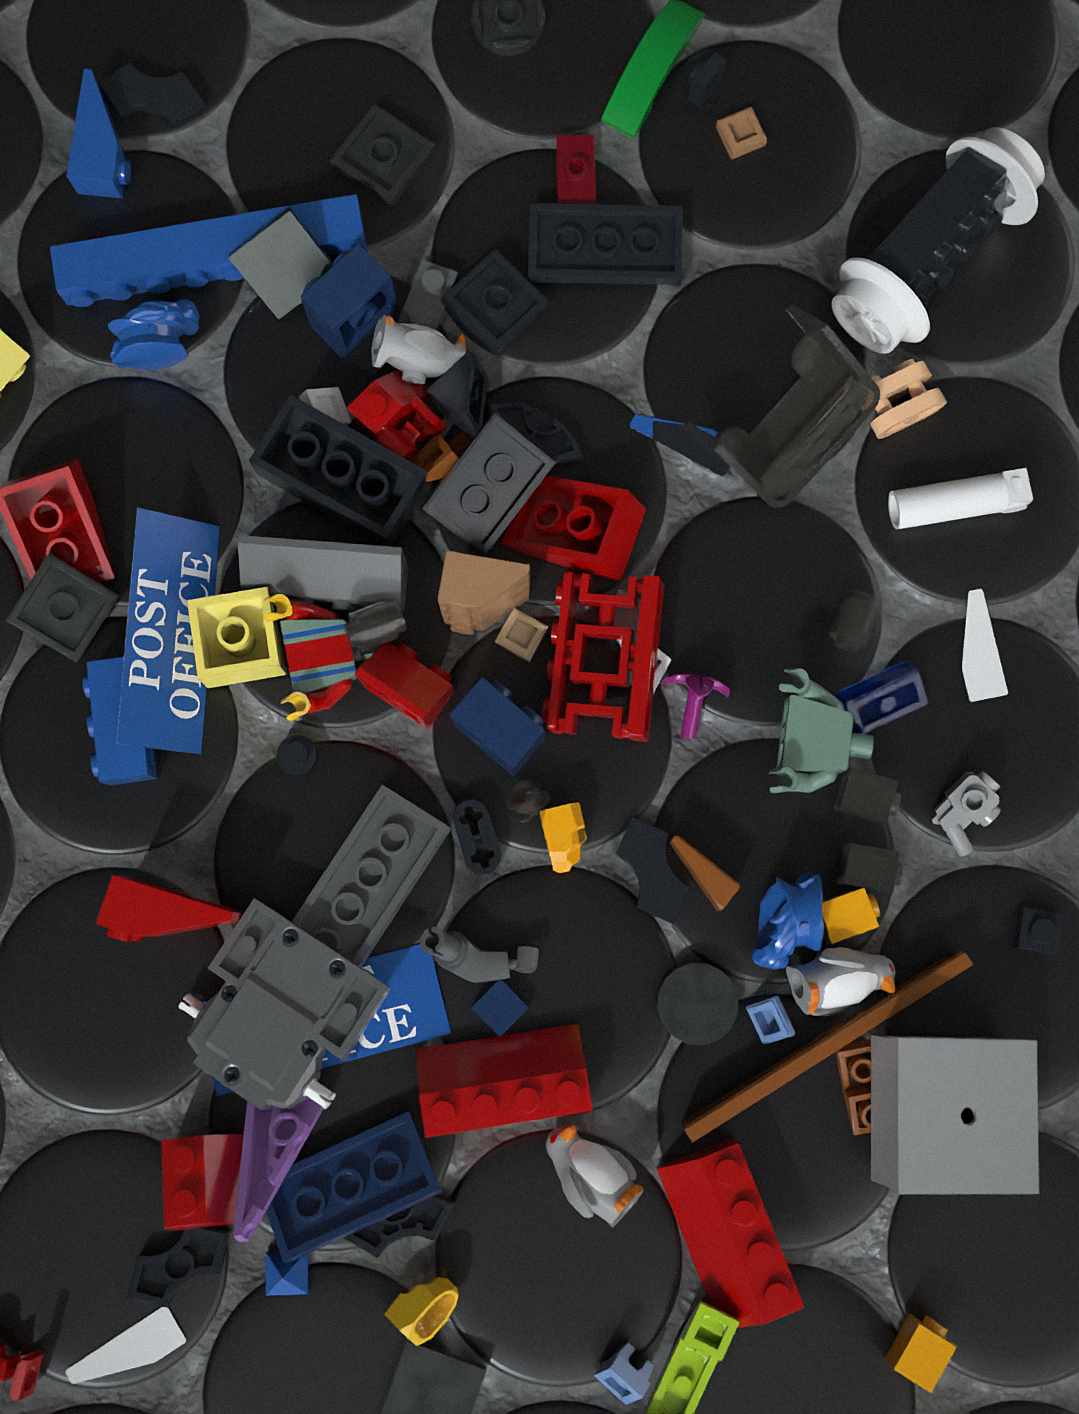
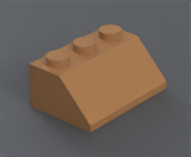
[438,551,530,635]

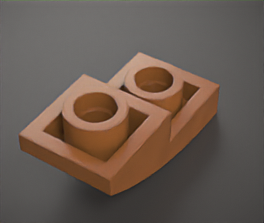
[836,1039,871,1135]

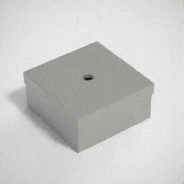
[871,1035,1039,1194]

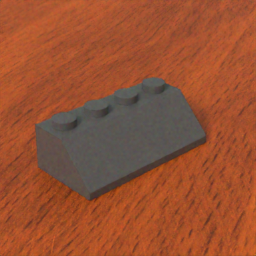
[238,535,408,617]

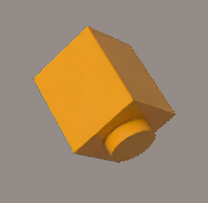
[822,888,880,943]
[885,1314,957,1393]

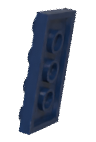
[266,1111,443,1264]

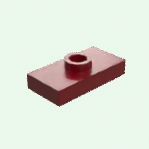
[556,135,596,204]

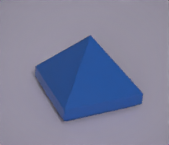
[265,1250,309,1296]

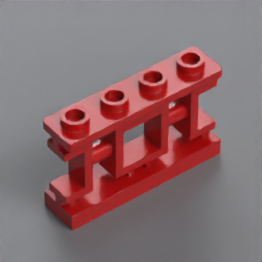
[542,571,664,742]

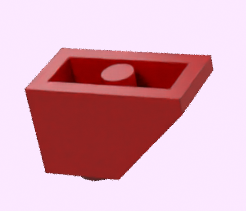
[347,370,430,441]

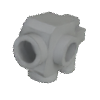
[931,770,1001,857]

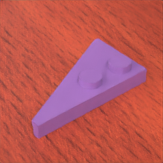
[233,1086,328,1242]

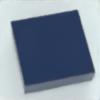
[471,979,529,1037]

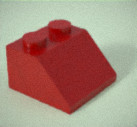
[354,641,455,730]
[161,1134,244,1230]

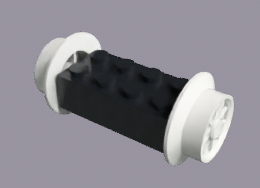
[832,127,1045,354]

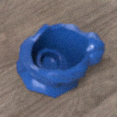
[108,299,199,371]
[752,872,824,970]

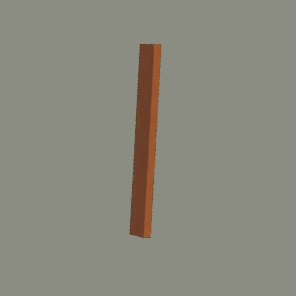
[681,951,973,1143]

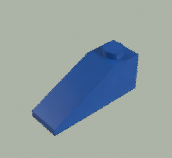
[66,69,131,199]

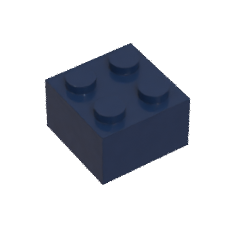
[300,244,398,358]
[450,677,545,776]

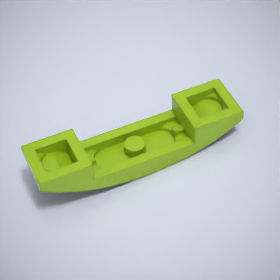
[644,1300,740,1414]

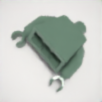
[769,668,873,793]

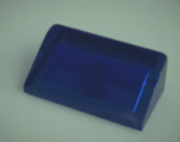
[836,662,928,734]

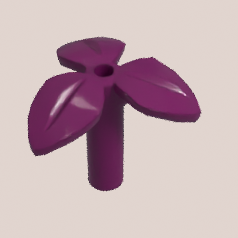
[662,673,730,739]

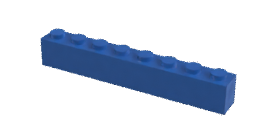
[50,194,368,307]

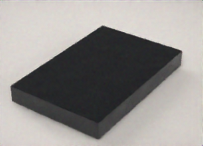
[420,413,556,556]

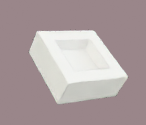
[299,387,351,426]

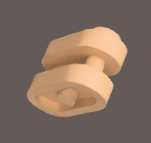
[855,359,947,439]

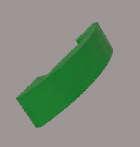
[601,0,705,139]

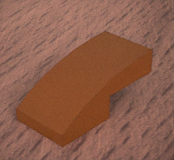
[410,431,473,482]

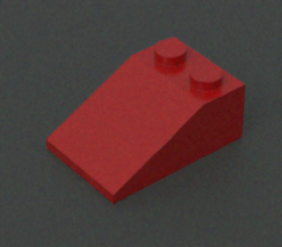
[0,459,116,583]
[501,476,646,581]
[96,875,244,942]

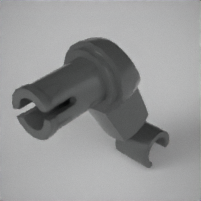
[420,927,539,983]

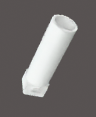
[888,468,1033,529]

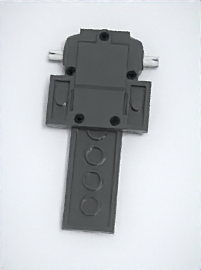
[179,785,451,1110]

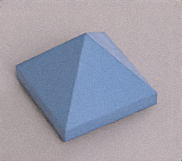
[746,995,795,1045]

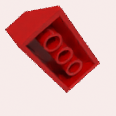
[416,1023,593,1138]
[657,1137,805,1328]

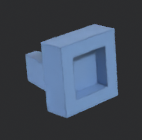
[594,1342,654,1405]

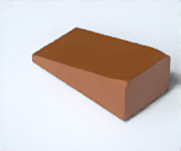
[669,835,740,911]

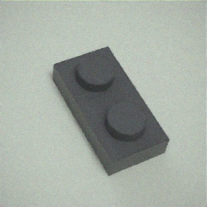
[398,260,459,331]

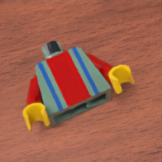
[264,594,376,721]

